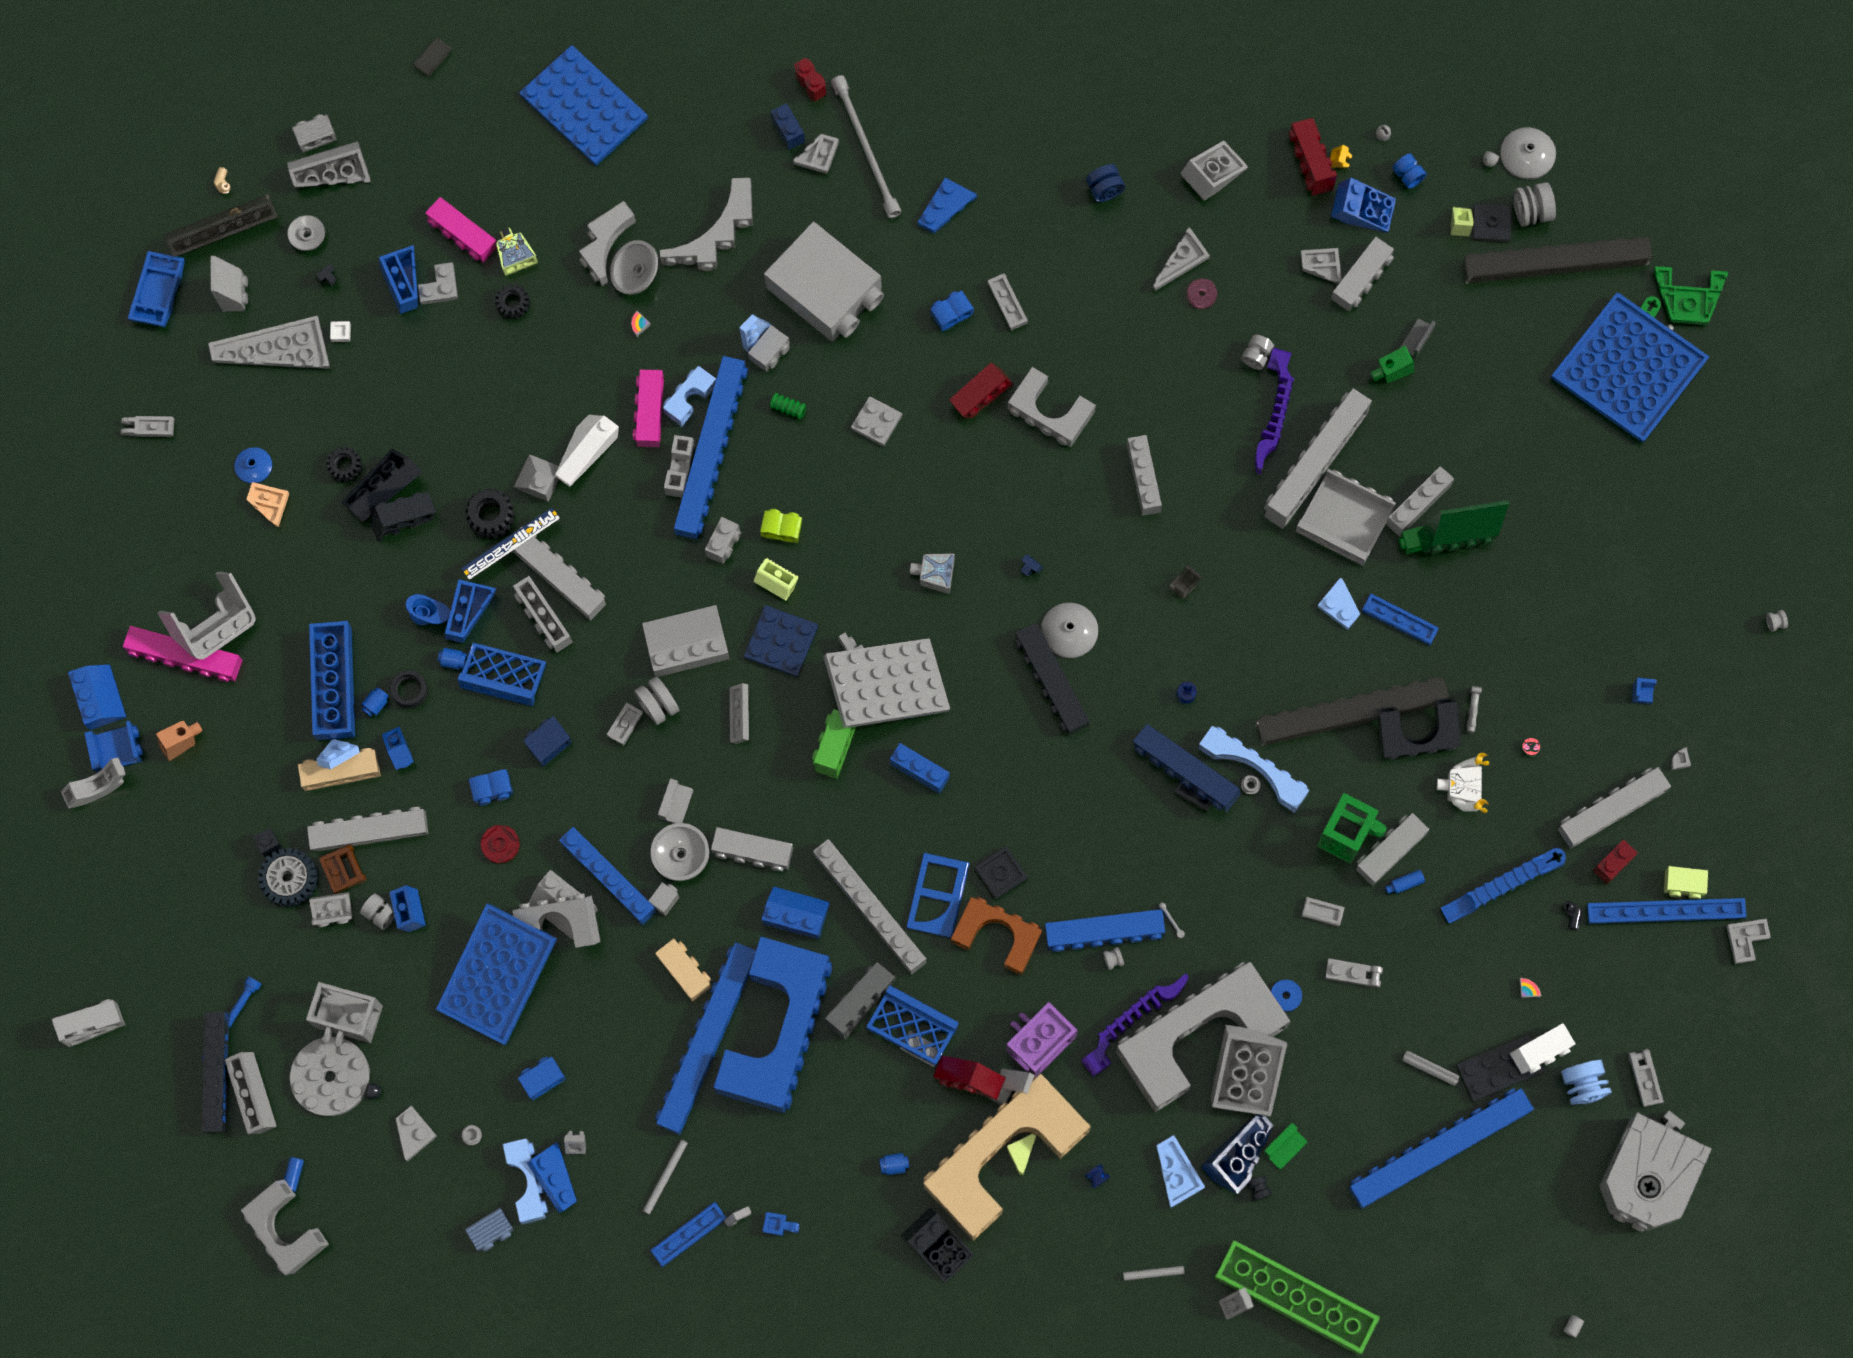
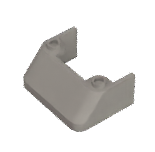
[157,572,255,659]

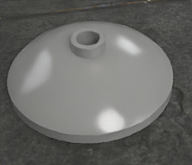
[1500,127,1556,180]
[610,240,658,295]
[1041,603,1098,659]
[651,823,709,881]

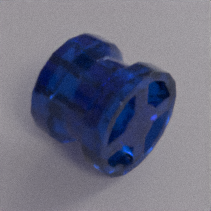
[1177,682,1197,704]
[1085,1164,1110,1189]

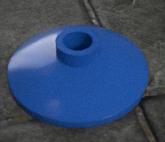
[234,447,272,484]

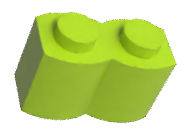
[760,509,802,543]

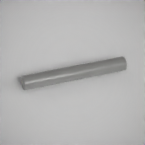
[1123,1266,1184,1281]

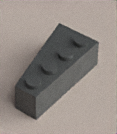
[825,962,896,1040]

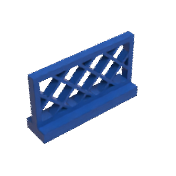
[458,643,546,707]
[866,985,959,1066]

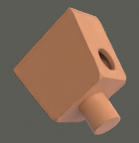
[156,721,202,761]

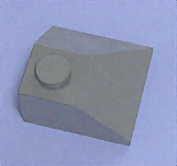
[514,454,559,502]

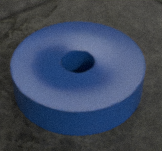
[1271,980,1302,1012]

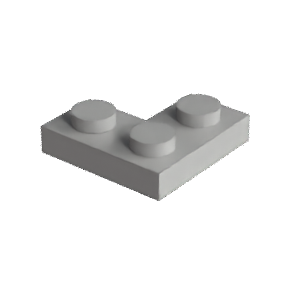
[418,262,458,305]
[1726,919,1771,964]

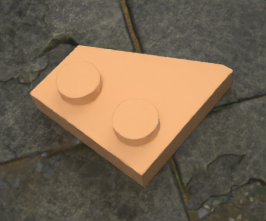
[246,482,289,527]

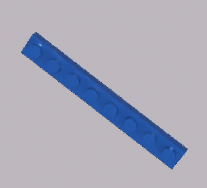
[1587,898,1747,924]

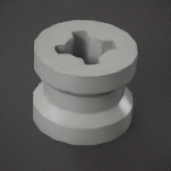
[1766,610,1788,632]
[1103,947,1124,970]

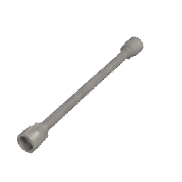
[831,76,902,218]

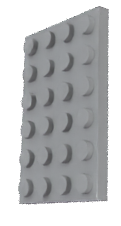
[823,638,950,728]

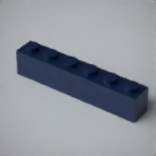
[1133,724,1241,813]

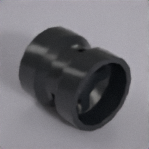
[1247,1175,1272,1202]

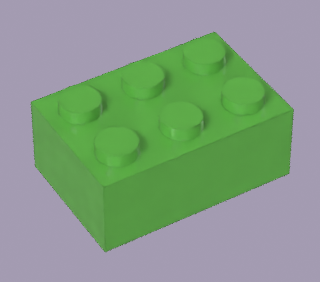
[812,709,856,779]

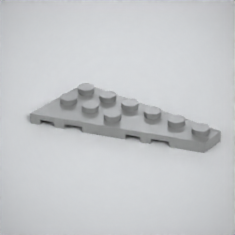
[208,316,330,369]

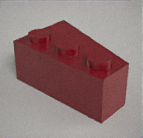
[949,362,1014,419]
[933,1055,1006,1100]

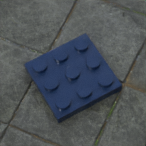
[744,605,819,678]

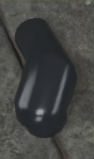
[1563,901,1582,930]

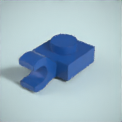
[763,1212,800,1236]

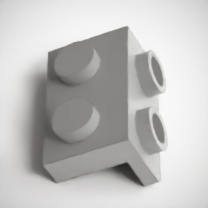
[309,892,353,927]

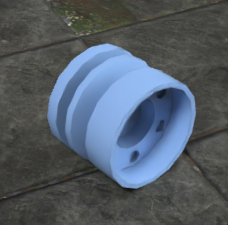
[1561,1060,1612,1105]

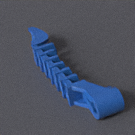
[1441,848,1566,924]

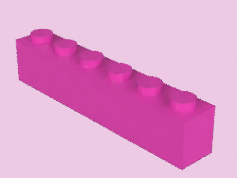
[123,626,242,682]

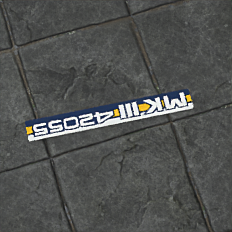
[462,508,559,579]

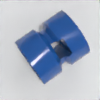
[1392,153,1427,189]

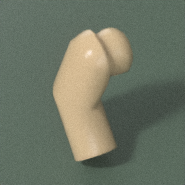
[214,167,230,193]

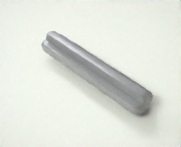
[1403,1051,1459,1086]

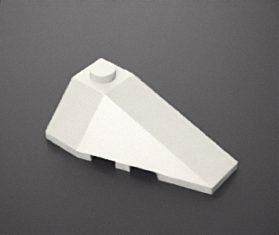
[555,415,619,487]

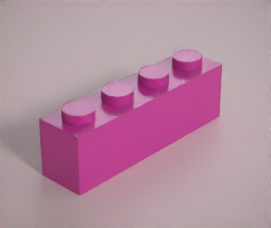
[426,197,498,263]
[633,370,664,447]

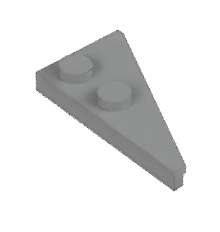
[1153,228,1210,291]

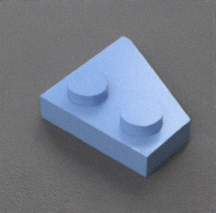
[1318,578,1360,630]

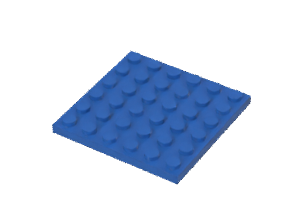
[1551,292,1709,443]

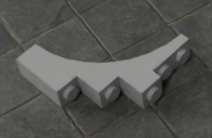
[660,178,753,271]

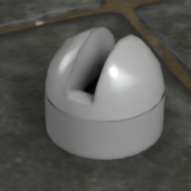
[1376,125,1391,141]
[1483,151,1499,167]

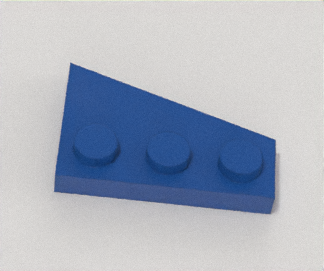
[918,178,977,233]
[527,1142,577,1213]

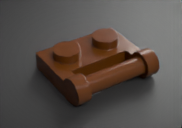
[319,845,367,894]

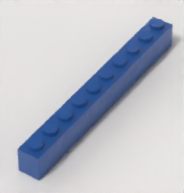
[674,356,748,539]
[655,942,756,1135]
[1348,1088,1534,1209]

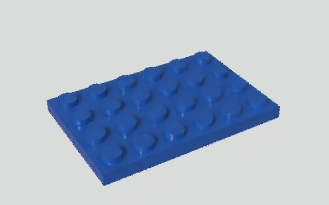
[519,45,648,166]
[436,903,557,1045]

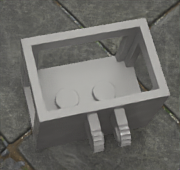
[306,982,383,1047]

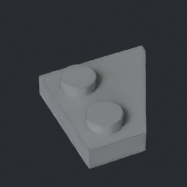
[396,1106,437,1162]

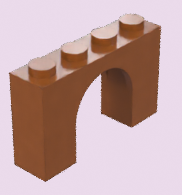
[951,897,1042,976]

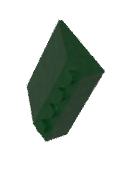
[1418,500,1509,554]

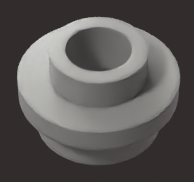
[1241,775,1260,795]

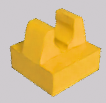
[1330,145,1352,169]

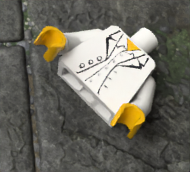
[1436,753,1489,813]

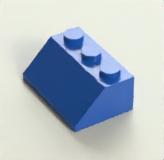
[68,665,126,730]
[762,887,830,940]

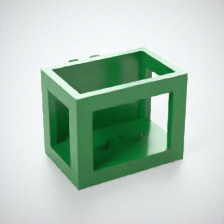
[1317,793,1387,864]

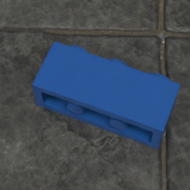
[890,743,950,794]

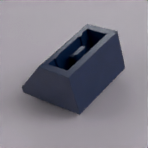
[523,716,572,767]

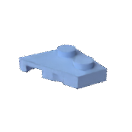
[317,739,360,769]

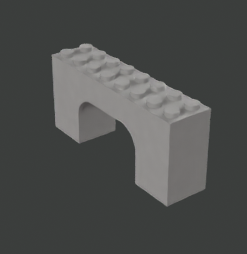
[1116,962,1290,1112]

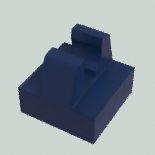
[1021,554,1044,577]

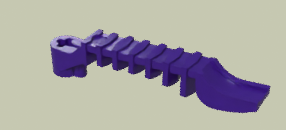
[1255,348,1294,475]
[1081,973,1188,1077]

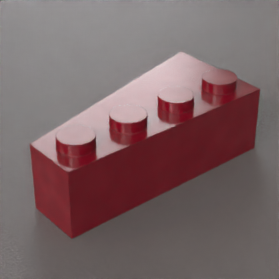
[1288,118,1337,196]

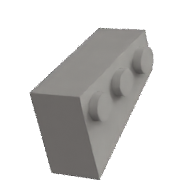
[52,999,125,1047]

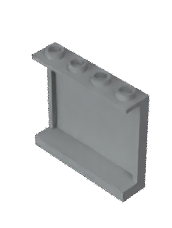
[1296,469,1396,566]

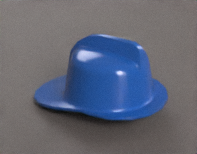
[406,594,450,625]

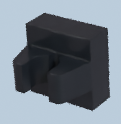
[315,263,337,286]

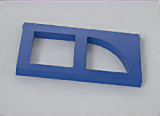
[907,853,970,938]

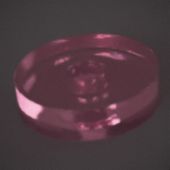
[1187,279,1217,309]

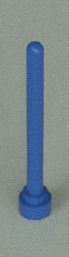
[202,976,262,1060]

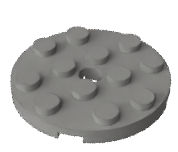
[290,1037,370,1116]

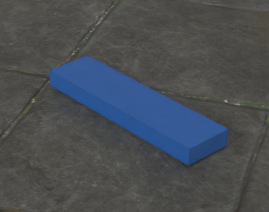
[1362,593,1439,646]
[650,1202,727,1267]

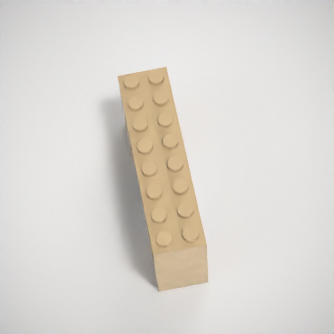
[924,1074,1091,1241]

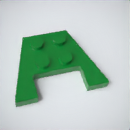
[1654,266,1728,325]

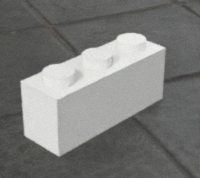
[1510,1024,1575,1074]

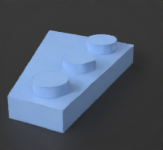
[739,314,771,352]
[1156,1135,1205,1208]

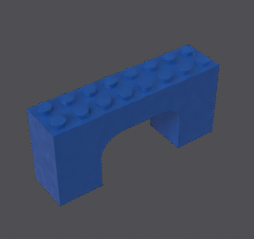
[714,937,832,1114]

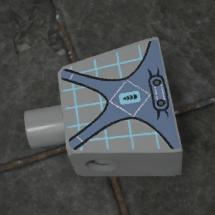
[910,554,955,594]

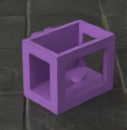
[1006,1002,1077,1077]

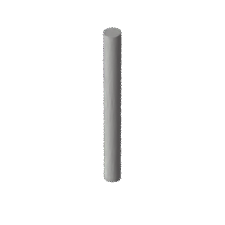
[643,1140,688,1214]

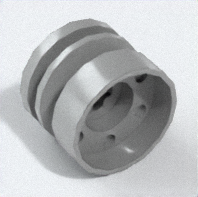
[1514,182,1556,227]

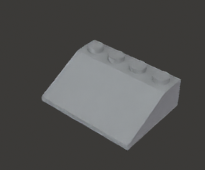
[642,605,730,677]
[1210,1025,1287,1116]

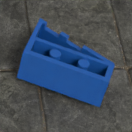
[379,245,418,314]
[445,580,496,643]

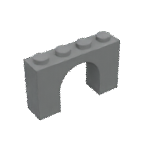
[1008,367,1096,447]
[512,893,600,948]
[241,1180,329,1275]

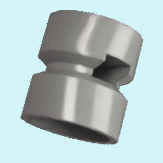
[1241,334,1274,370]
[360,893,395,930]

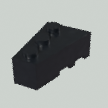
[370,492,436,542]

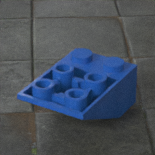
[1331,178,1396,233]

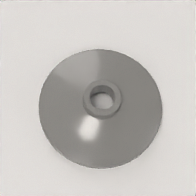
[288,215,325,251]

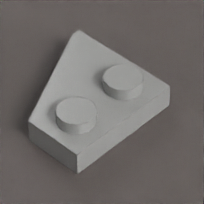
[794,134,839,174]
[1300,248,1342,284]

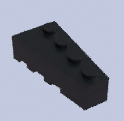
[341,448,422,522]

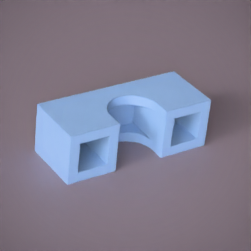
[663,366,716,427]

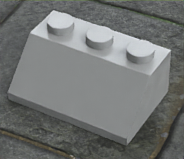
[528,870,598,940]

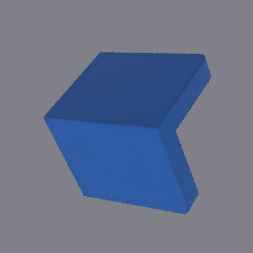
[1632,678,1657,704]

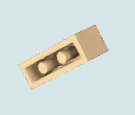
[655,939,711,1002]

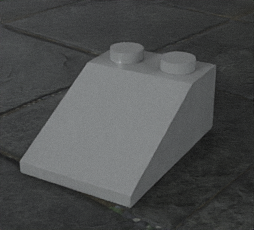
[1180,141,1248,200]
[211,256,248,312]

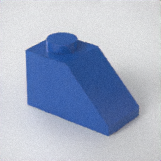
[382,727,414,770]

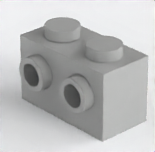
[705,517,741,564]

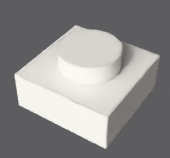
[330,322,351,342]

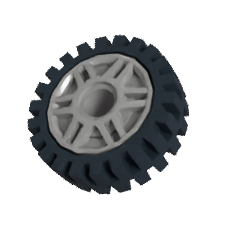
[258,848,318,907]

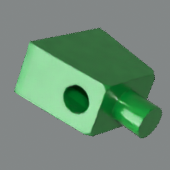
[1370,346,1415,383]

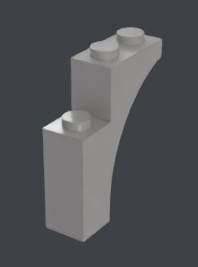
[579,201,636,286]

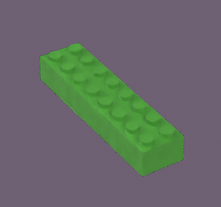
[1214,1240,1380,1355]

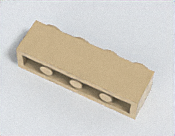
[298,748,381,791]

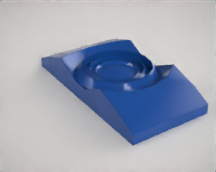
[128,251,185,327]

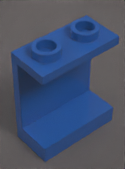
[84,721,143,773]

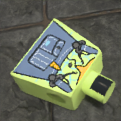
[497,228,538,276]

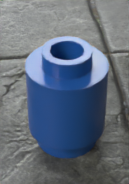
[438,648,467,670]
[361,687,389,717]
[880,1153,909,1175]

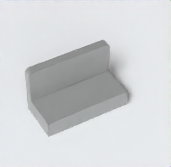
[658,779,693,824]

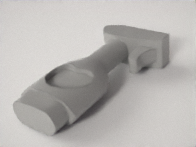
[1466,686,1482,733]

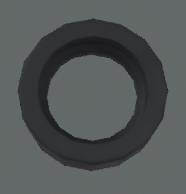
[390,670,428,709]

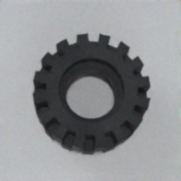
[495,283,530,320]
[326,446,362,483]

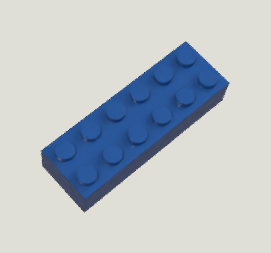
[309,621,355,741]

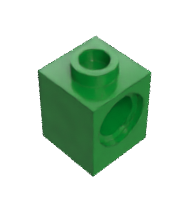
[1399,526,1423,555]

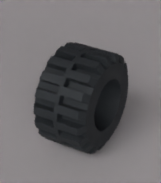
[465,488,515,540]

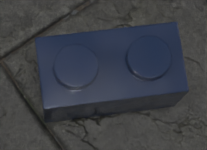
[771,103,805,150]

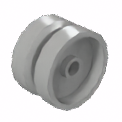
[634,676,680,726]

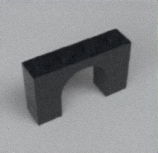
[1376,697,1461,759]

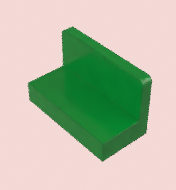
[1263,1123,1307,1169]

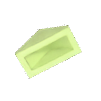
[1451,207,1473,236]
[1007,1134,1036,1175]

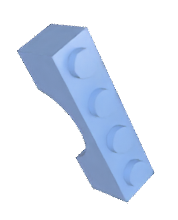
[503,1139,548,1224]

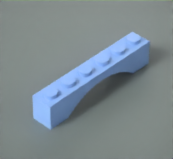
[1198,726,1309,813]

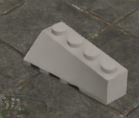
[287,141,371,187]

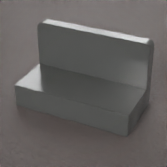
[1400,318,1436,360]

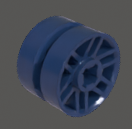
[1086,164,1126,202]

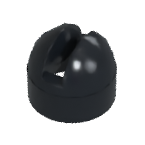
[366,1083,381,1099]

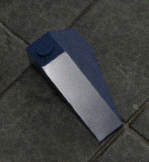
[1201,1114,1273,1194]

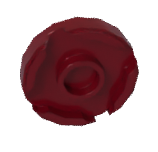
[481,825,520,864]

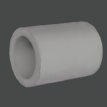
[1563,1315,1584,1338]

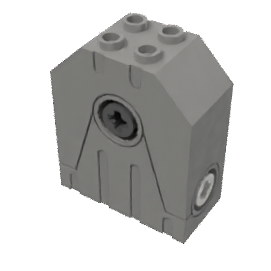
[1599,1113,1711,1232]

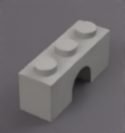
[664,435,695,498]

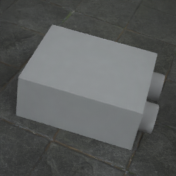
[764,221,884,342]

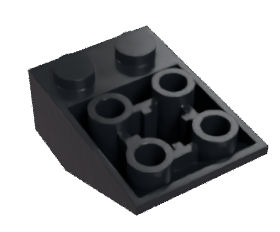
[901,1208,974,1283]

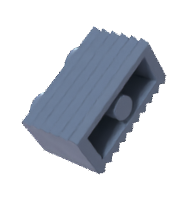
[465,1208,514,1252]

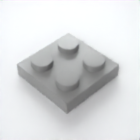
[851,396,902,447]

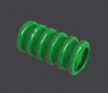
[770,393,806,419]

